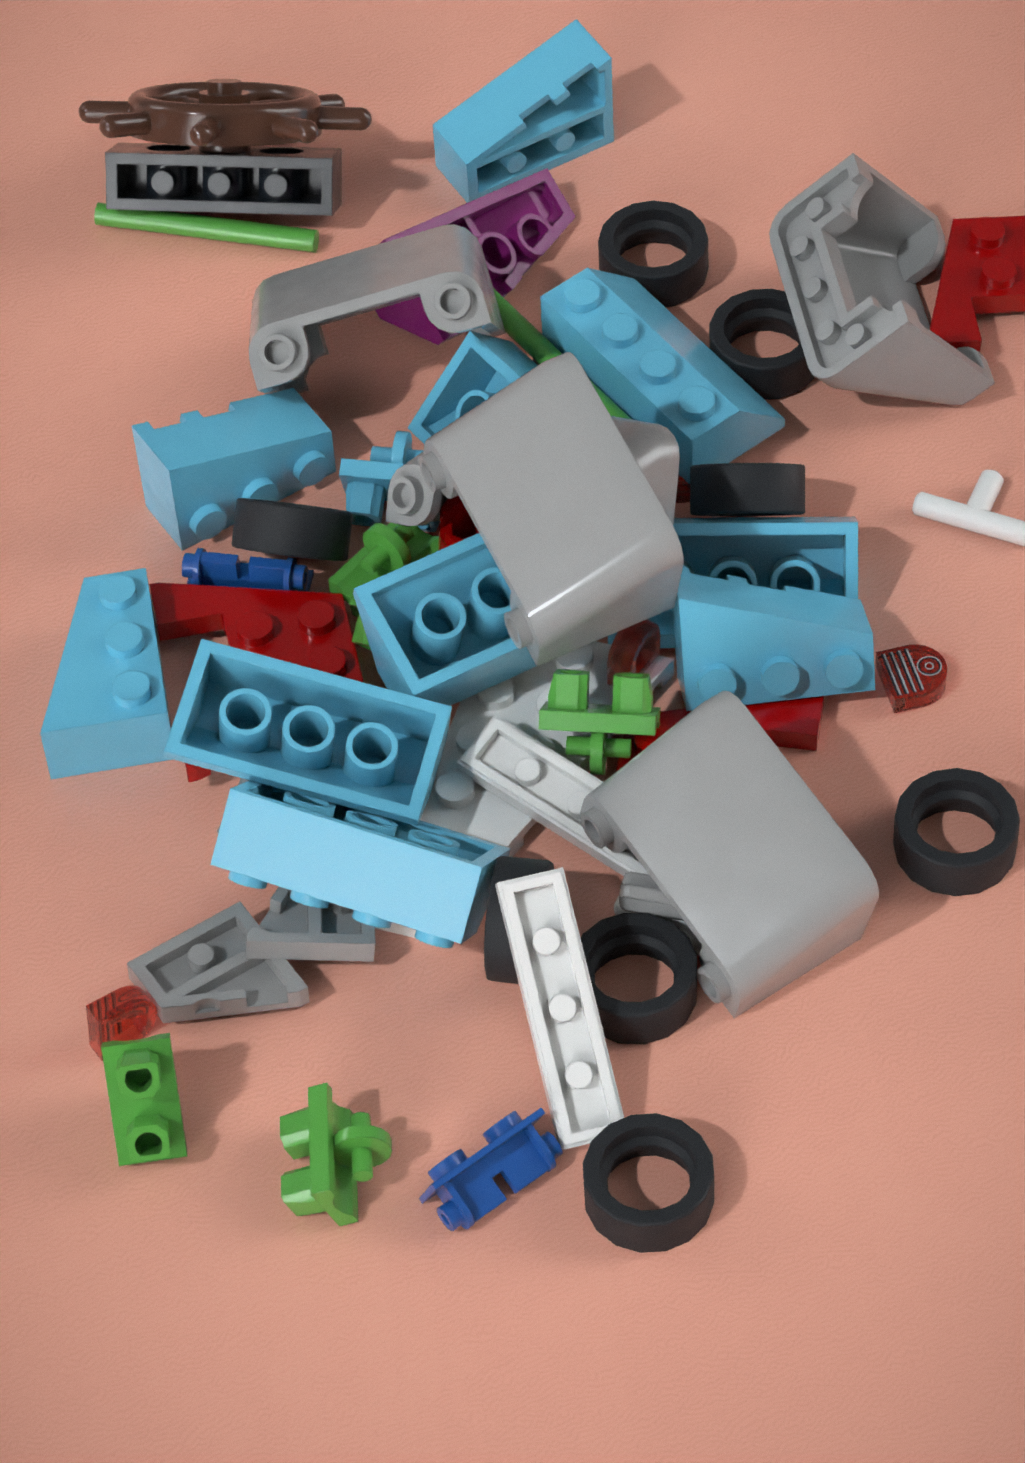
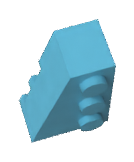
[433,19,614,203]
[132,388,336,551]
[672,567,875,711]
[40,568,173,779]

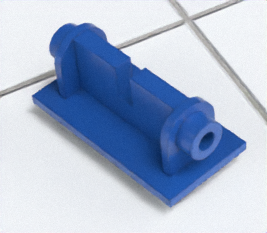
[182,548,314,592]
[419,1108,563,1231]

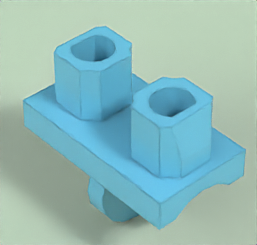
[339,431,440,532]

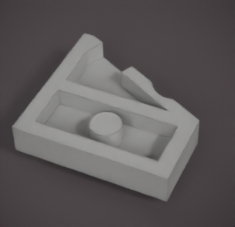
[246,887,376,962]
[127,901,310,1023]

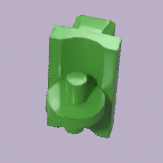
[328,523,448,618]
[538,669,661,775]
[101,1033,187,1166]
[280,1083,392,1226]

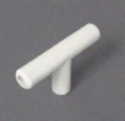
[912,470,1025,547]

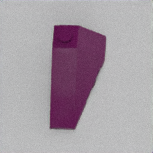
[375,168,576,345]

